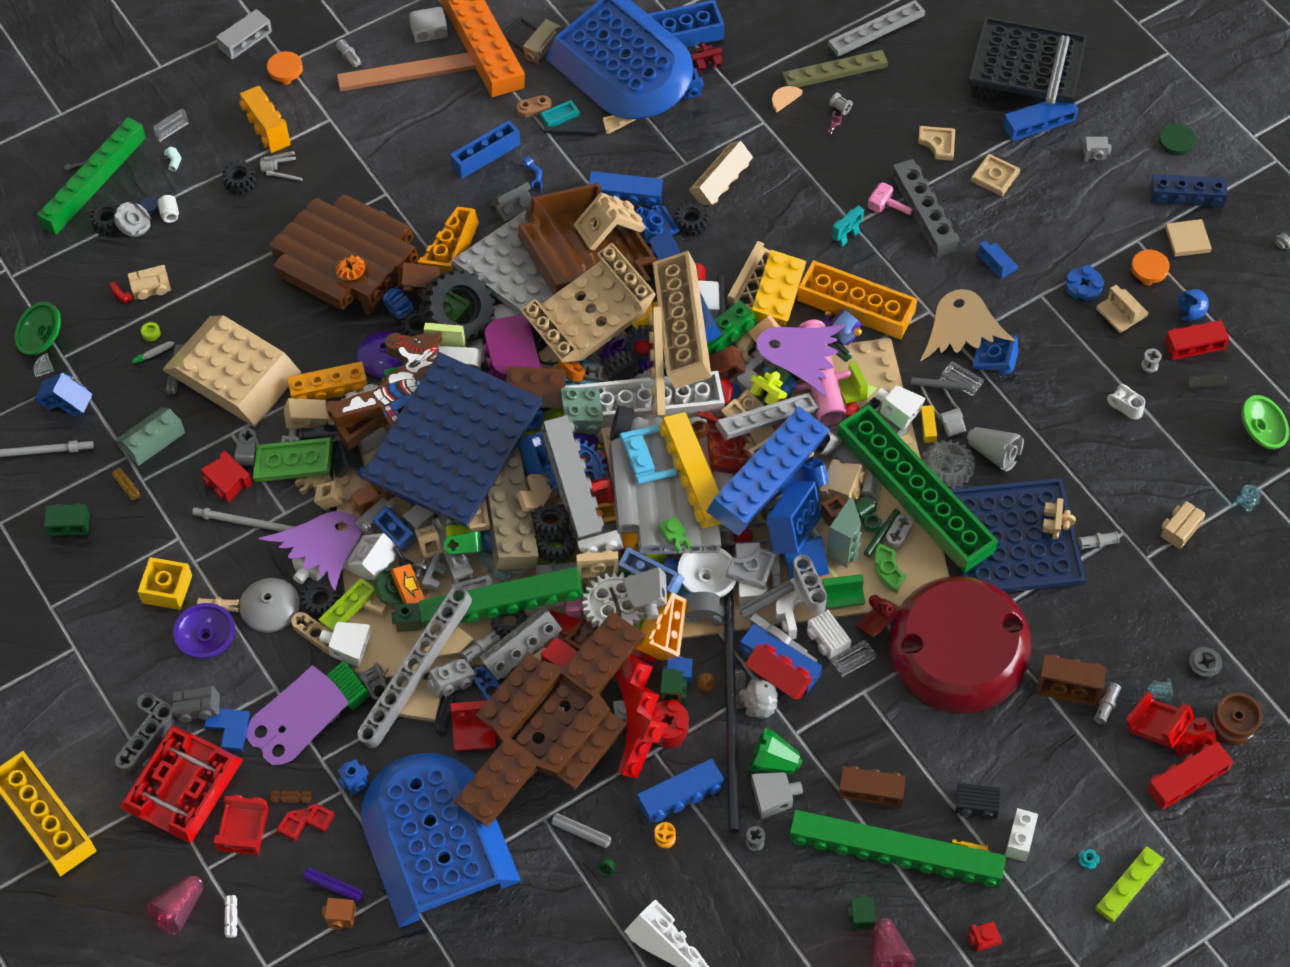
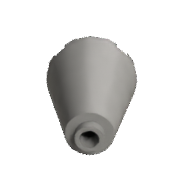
[967,427,1024,471]

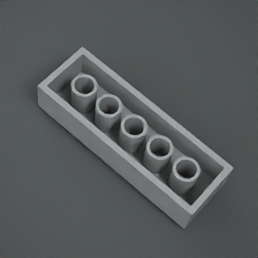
[541,415,604,543]

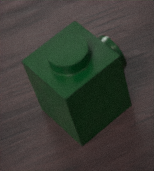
[391,603,422,632]
[847,895,876,930]

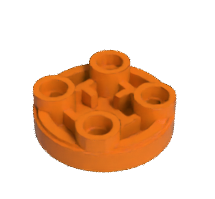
[267,51,303,85]
[1131,250,1169,286]

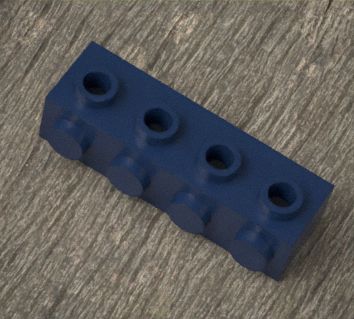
[1150,174,1228,207]

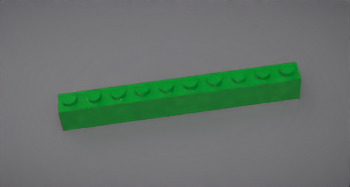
[789,810,1006,887]

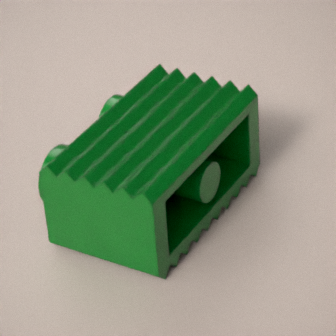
[326,660,371,710]

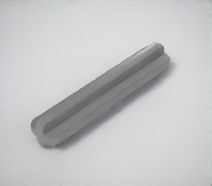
[552,813,611,848]

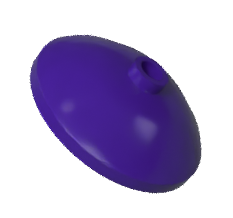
[357,331,403,380]
[173,603,235,659]

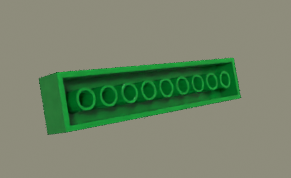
[837,404,998,573]

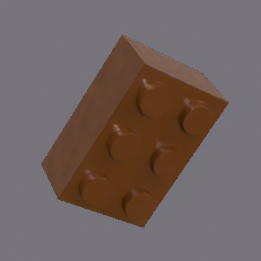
[506,366,566,408]
[1035,654,1106,707]

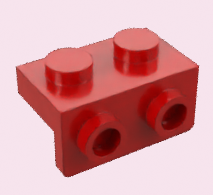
[1175,717,1216,756]

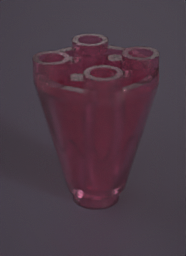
[872,918,916,967]

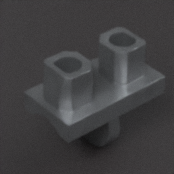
[412,553,448,593]

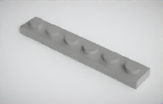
[828,0,925,56]
[715,393,819,440]

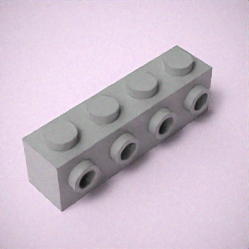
[480,607,562,680]

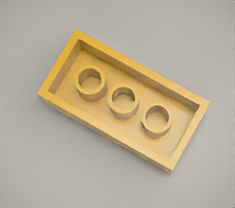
[751,250,806,327]

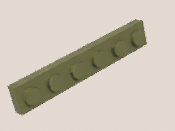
[782,50,888,87]

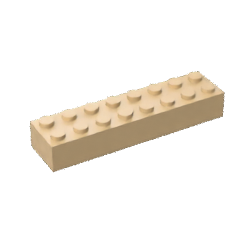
[653,251,712,389]

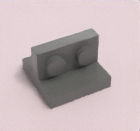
[487,182,532,222]

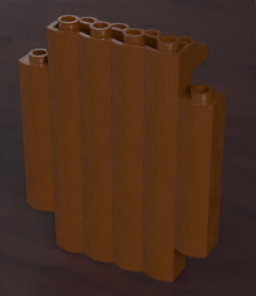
[518,183,657,301]
[269,194,419,316]

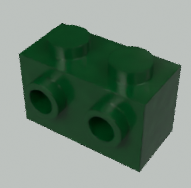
[44,503,90,536]
[661,669,687,705]

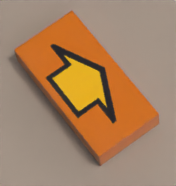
[391,564,425,604]

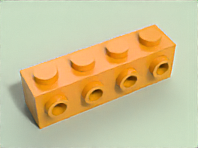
[287,361,367,400]

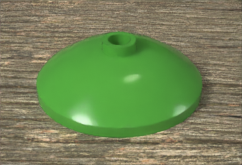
[1242,395,1289,449]

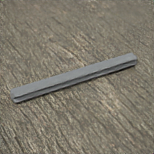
[1046,35,1070,105]

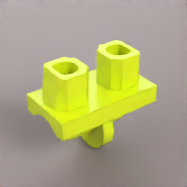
[750,371,788,405]

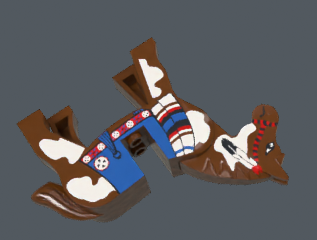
[325,332,442,501]

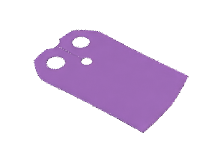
[246,665,349,765]

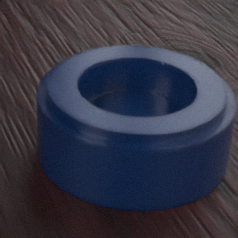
[140,197,159,215]

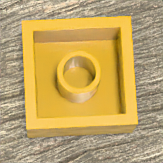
[138,557,192,610]

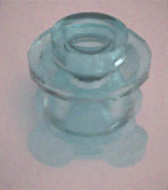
[1236,485,1261,511]
[1148,678,1173,702]

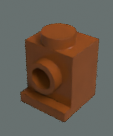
[348,482,380,516]

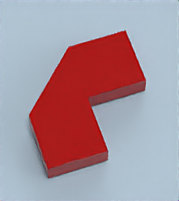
[276,804,335,841]

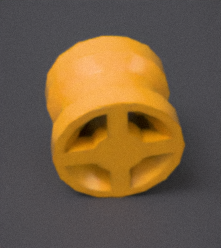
[655,822,676,848]

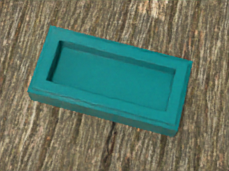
[540,100,580,126]

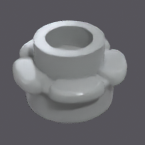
[1275,233,1290,250]

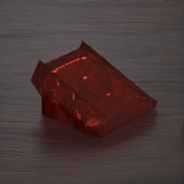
[707,429,750,474]

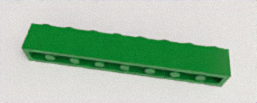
[37,117,146,235]
[419,567,584,630]

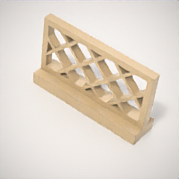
[727,241,770,310]

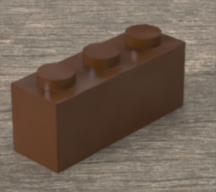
[838,766,906,807]

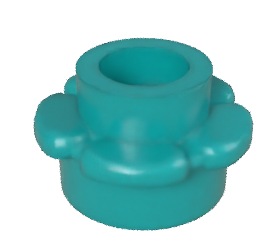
[1078,849,1100,870]

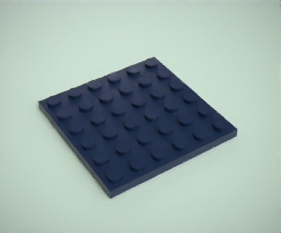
[950,478,1086,592]

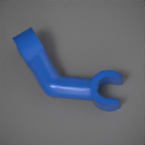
[522,156,543,192]

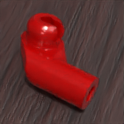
[720,379,734,405]

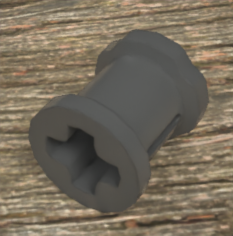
[746,826,765,852]

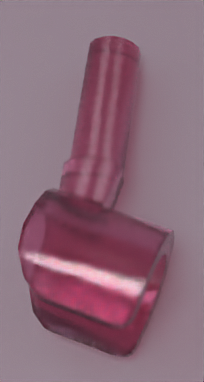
[828,111,843,135]

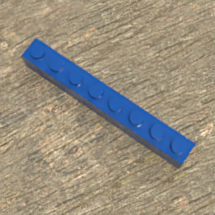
[649,229,722,343]

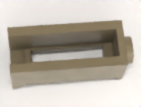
[523,19,563,65]

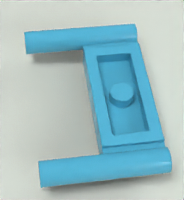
[619,425,677,485]

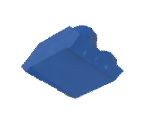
[636,205,680,244]

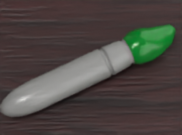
[132,341,175,364]

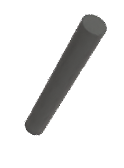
[911,377,969,391]

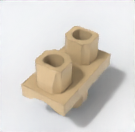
[1042,498,1076,539]

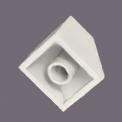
[343,533,400,580]

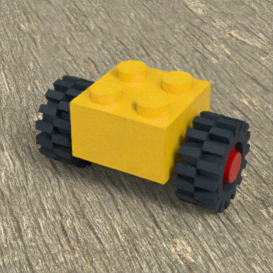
[626,299,663,362]

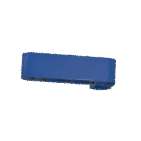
[773,457,829,498]

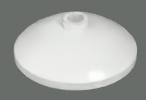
[677,548,736,597]

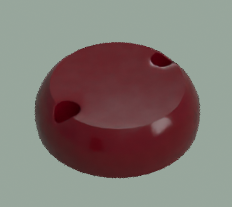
[889,576,1032,714]

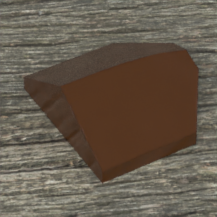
[563,618,598,651]

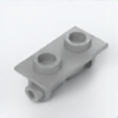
[354,497,396,535]

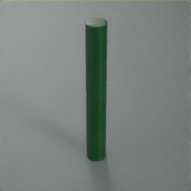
[863,509,901,557]

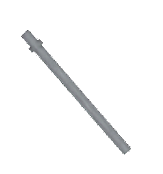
[192,507,295,532]

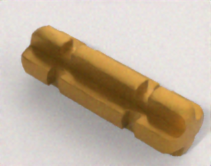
[112,468,140,500]

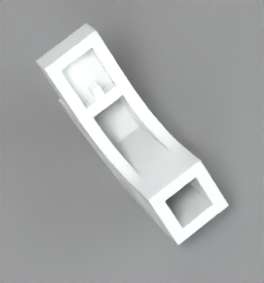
[775,578,813,639]

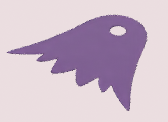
[756,324,846,397]
[259,511,361,590]

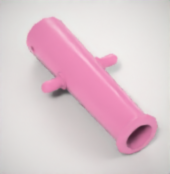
[795,320,851,427]

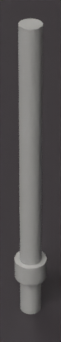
[0,440,94,457]

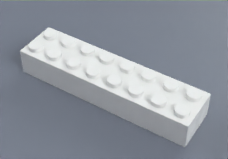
[565,371,725,428]

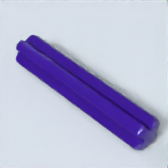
[303,867,363,902]

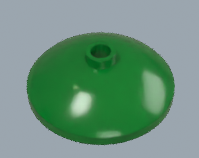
[15,302,61,355]

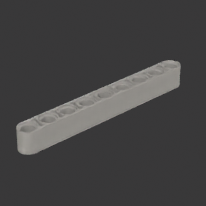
[358,586,472,748]

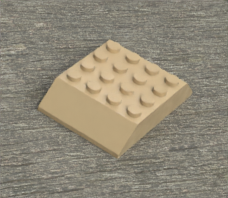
[163,315,301,427]

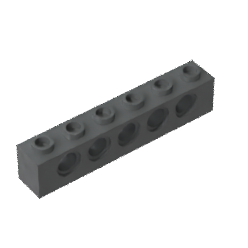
[892,159,960,258]

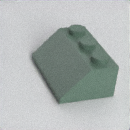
[115,407,185,466]
[826,498,862,568]

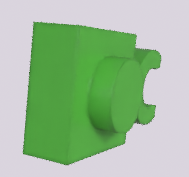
[658,516,691,553]

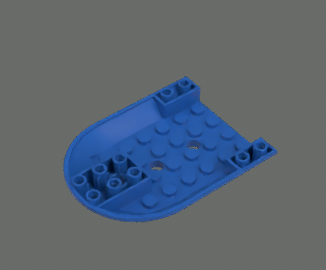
[546,0,693,119]
[361,753,521,928]

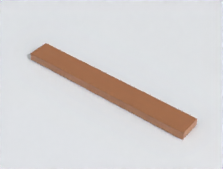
[337,52,476,92]

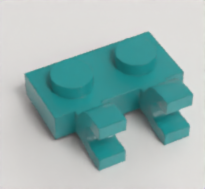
[831,205,864,247]

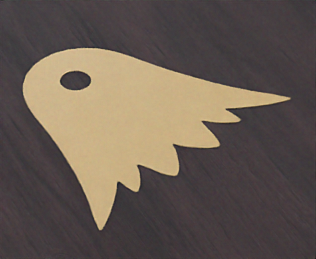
[920,289,1015,361]

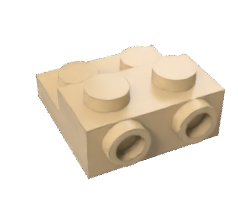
[576,550,618,579]

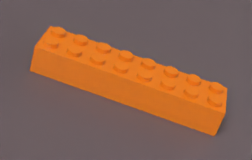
[440,0,525,97]

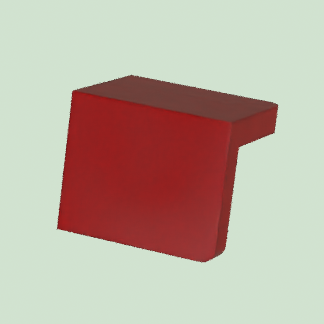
[590,478,614,504]

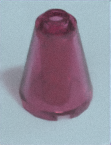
[145,875,204,935]

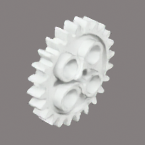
[582,572,645,627]

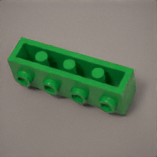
[707,300,758,355]

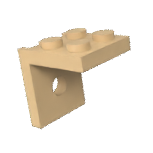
[573,192,646,250]

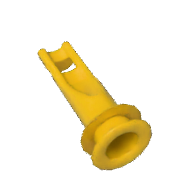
[952,839,988,851]

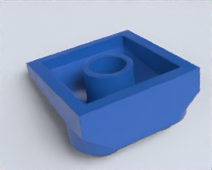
[973,335,1018,375]

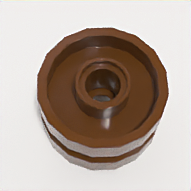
[1210,692,1263,746]

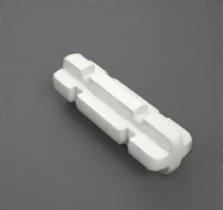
[224,895,237,938]

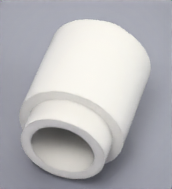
[157,195,179,223]

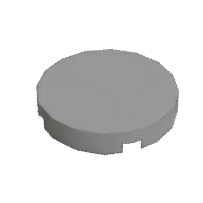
[114,202,151,237]

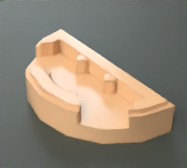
[772,86,803,113]

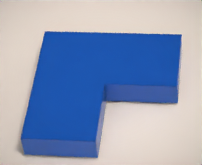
[205,708,250,752]

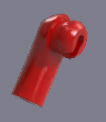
[109,282,133,303]
[845,402,859,419]

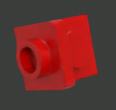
[967,921,1002,952]

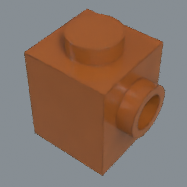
[322,898,356,930]

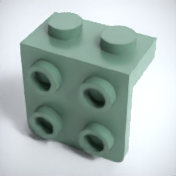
[561,387,604,435]

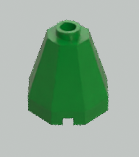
[749,728,802,774]

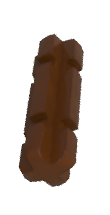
[270,790,312,803]

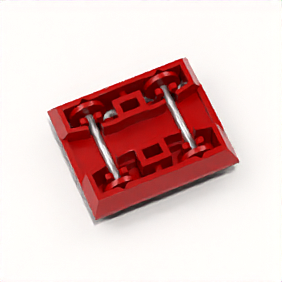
[119,725,243,844]

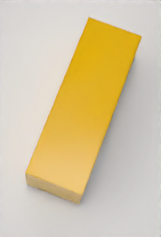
[920,406,937,443]

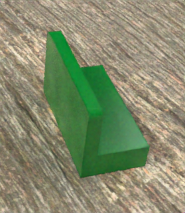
[822,574,865,609]

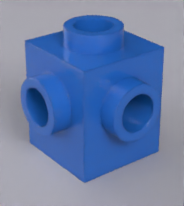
[684,68,704,99]
[337,759,369,796]

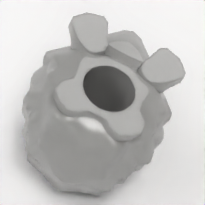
[738,676,778,719]

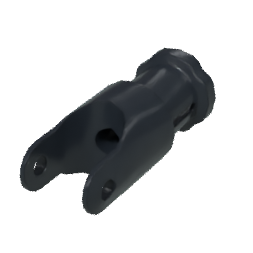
[299,425,338,441]

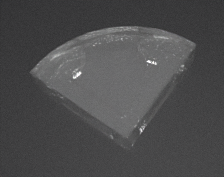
[34,353,54,377]

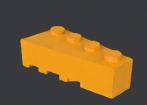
[239,86,291,153]
[418,207,479,276]

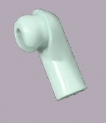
[164,147,181,172]

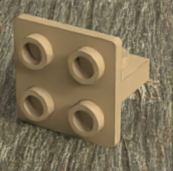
[1096,285,1148,333]

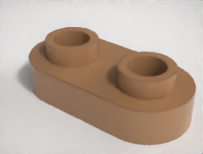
[517,95,551,118]

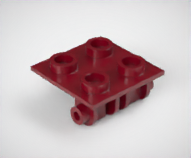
[856,595,903,637]

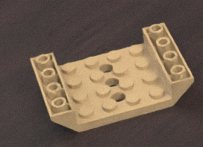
[520,243,656,363]

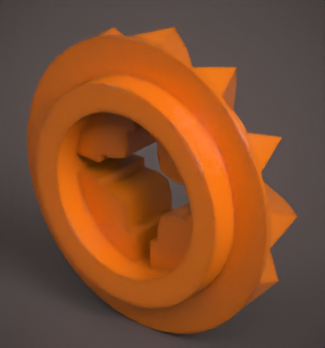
[335,255,365,281]

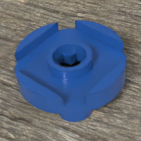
[1066,265,1104,301]

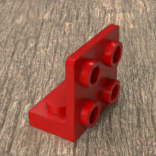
[451,701,496,752]

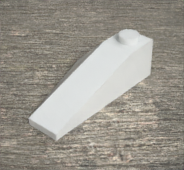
[624,900,709,967]

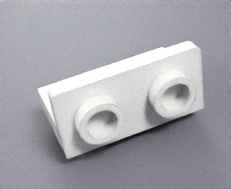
[578,530,624,553]

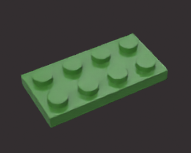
[253,437,333,482]

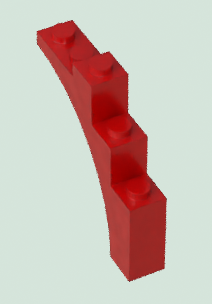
[613,654,666,778]

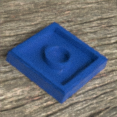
[784,535,829,580]

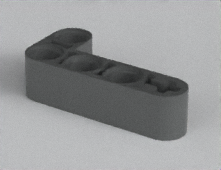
[115,693,176,777]

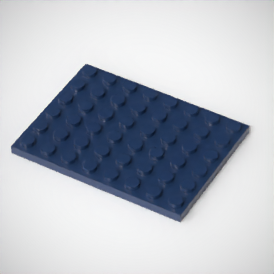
[361,352,543,528]

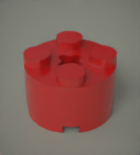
[652,699,689,749]

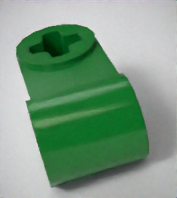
[444,531,483,555]

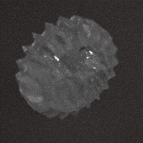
[922,439,975,489]

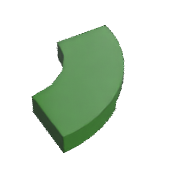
[874,543,906,593]

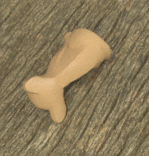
[734,331,755,365]

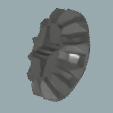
[1189,647,1222,678]

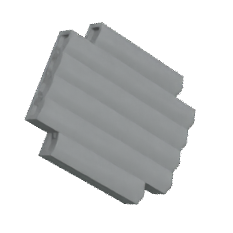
[609,417,733,554]

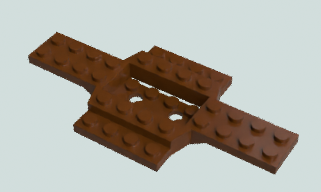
[454,611,645,828]

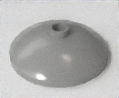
[239,578,300,633]

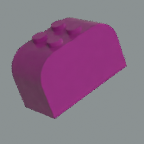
[483,314,541,382]

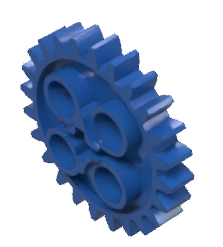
[544,438,608,497]

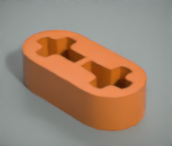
[557,359,586,382]

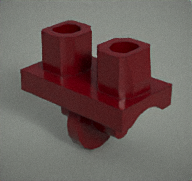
[691,41,723,72]

